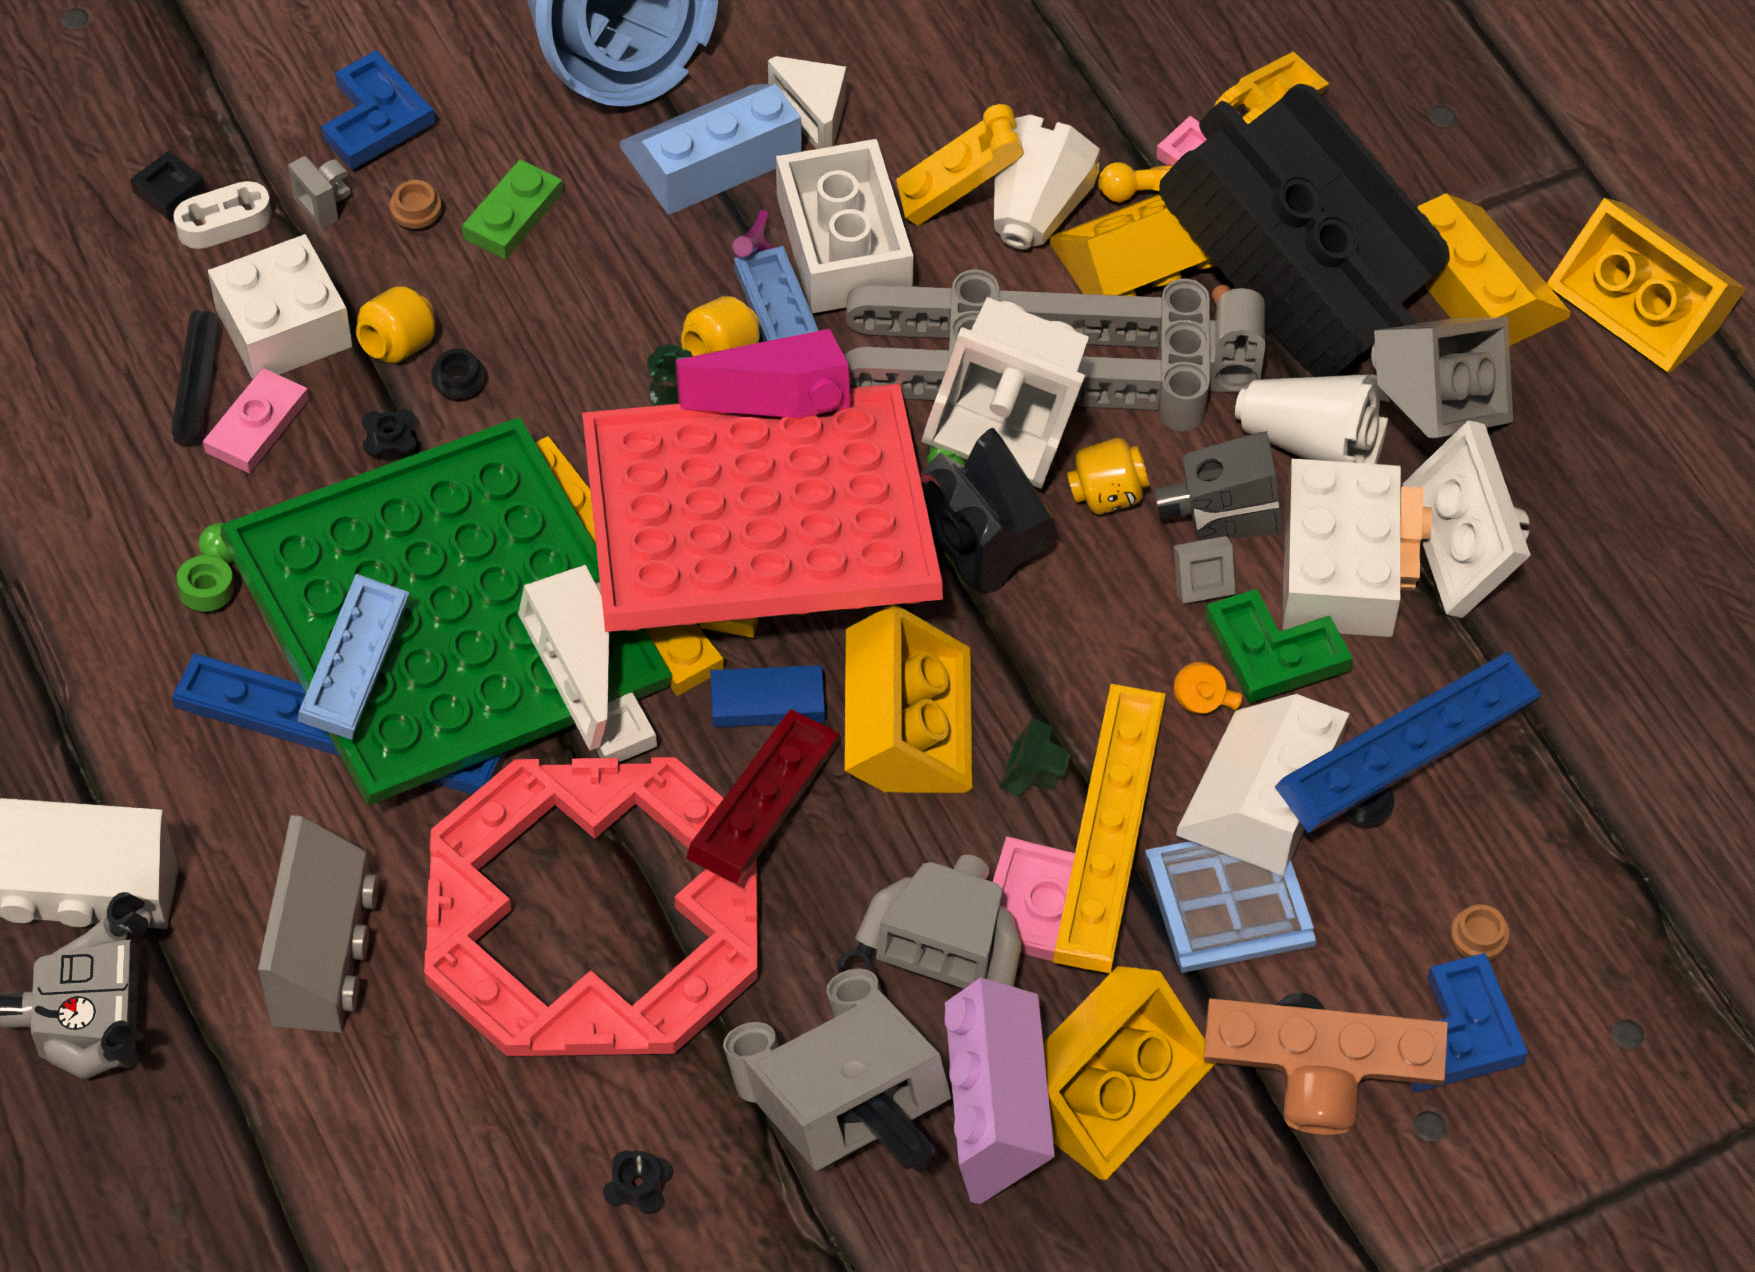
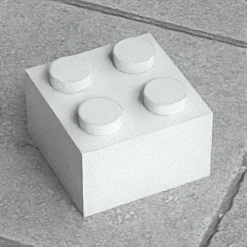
[208,234,353,379]

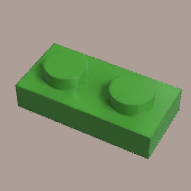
[462,159,563,260]

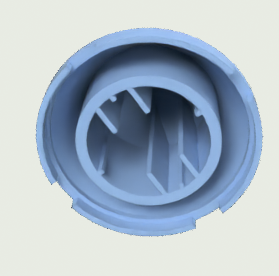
[527,0,718,106]

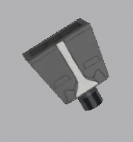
[1154,431,1283,540]

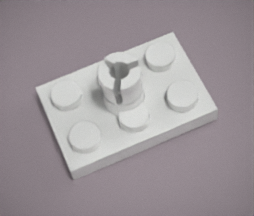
[1403,420,1531,618]

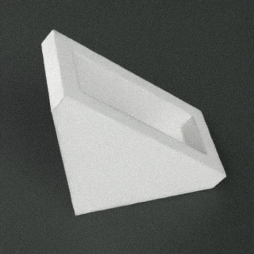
[768,56,846,149]

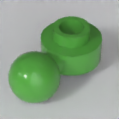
[177,522,234,612]

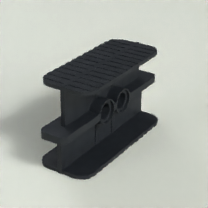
[1159,84,1450,377]

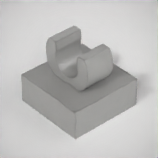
[288,155,351,230]
[1173,536,1236,604]

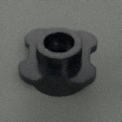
[362,409,416,461]
[603,1150,671,1214]

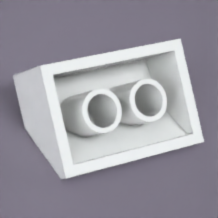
[1176,694,1350,876]
[0,798,179,929]

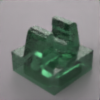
[999,718,1071,797]

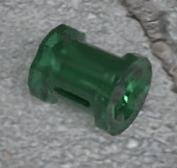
[647,344,693,406]

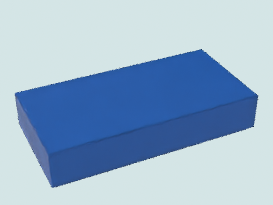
[710,665,825,727]

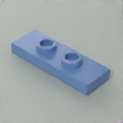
[734,246,819,342]

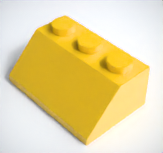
[1417,193,1571,346]
[1049,194,1216,296]
[1547,198,1746,372]
[845,604,972,793]
[1043,966,1216,1180]

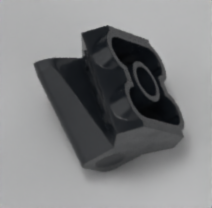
[921,428,1055,592]

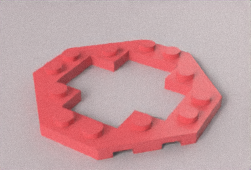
[424,757,757,1056]

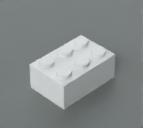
[776,139,913,313]
[1282,459,1401,637]

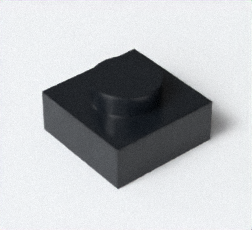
[130,151,206,219]

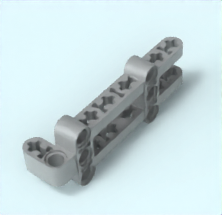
[845,269,1265,432]

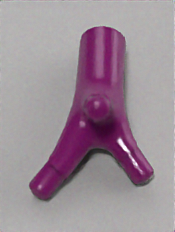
[733,210,776,257]

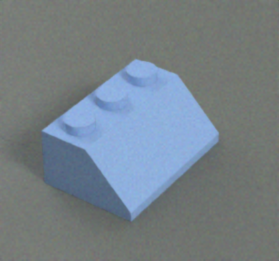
[620,84,801,215]

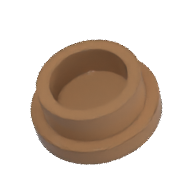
[390,180,442,229]
[1450,904,1510,960]

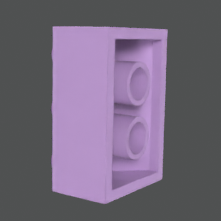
[945,977,1055,1204]

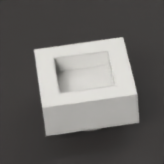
[596,692,657,763]

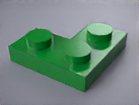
[1205,589,1353,703]

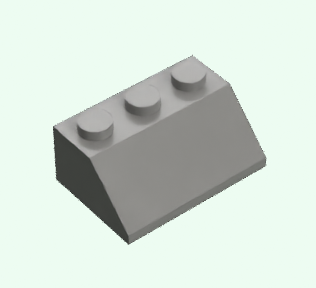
[1371,316,1513,438]
[258,815,379,1033]

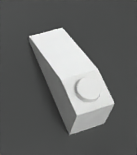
[518,565,609,751]

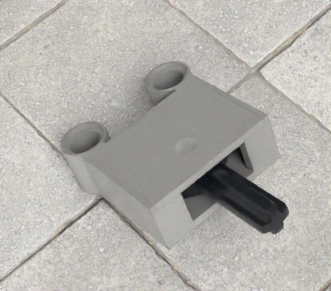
[723,968,951,1172]

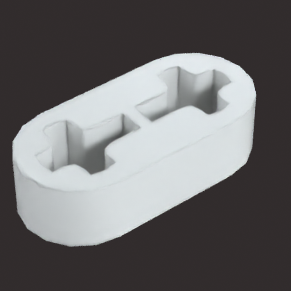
[174,181,272,249]

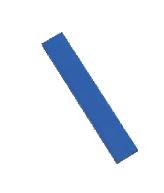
[1274,651,1542,833]
[172,653,507,795]

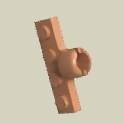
[1203,998,1448,1135]

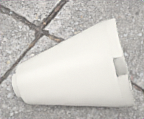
[1235,374,1390,464]

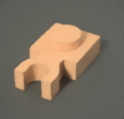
[1400,486,1432,591]

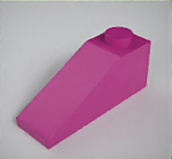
[676,329,850,418]

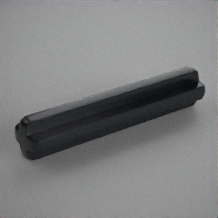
[171,310,219,446]

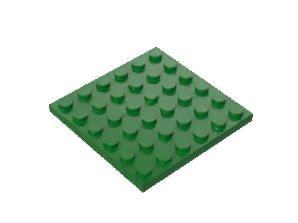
[220,417,672,806]

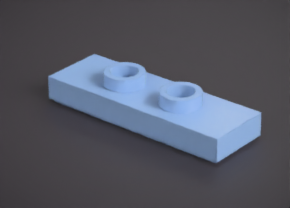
[297,574,410,740]

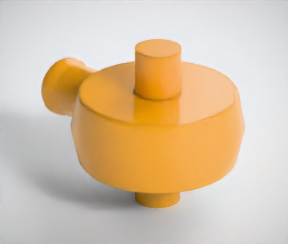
[1173,662,1242,714]

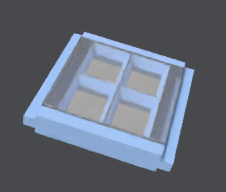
[1144,841,1316,973]

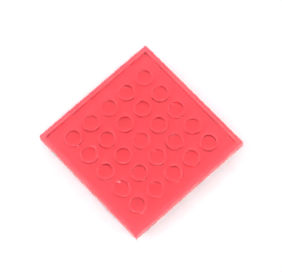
[582,383,943,632]

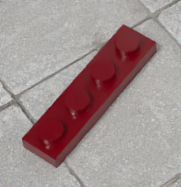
[686,709,840,884]

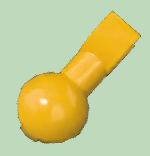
[1098,162,1173,203]

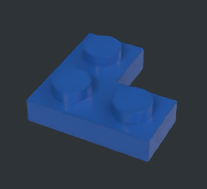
[321,50,435,170]
[1410,953,1528,1093]

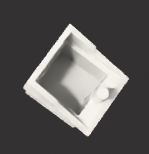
[921,297,1089,489]

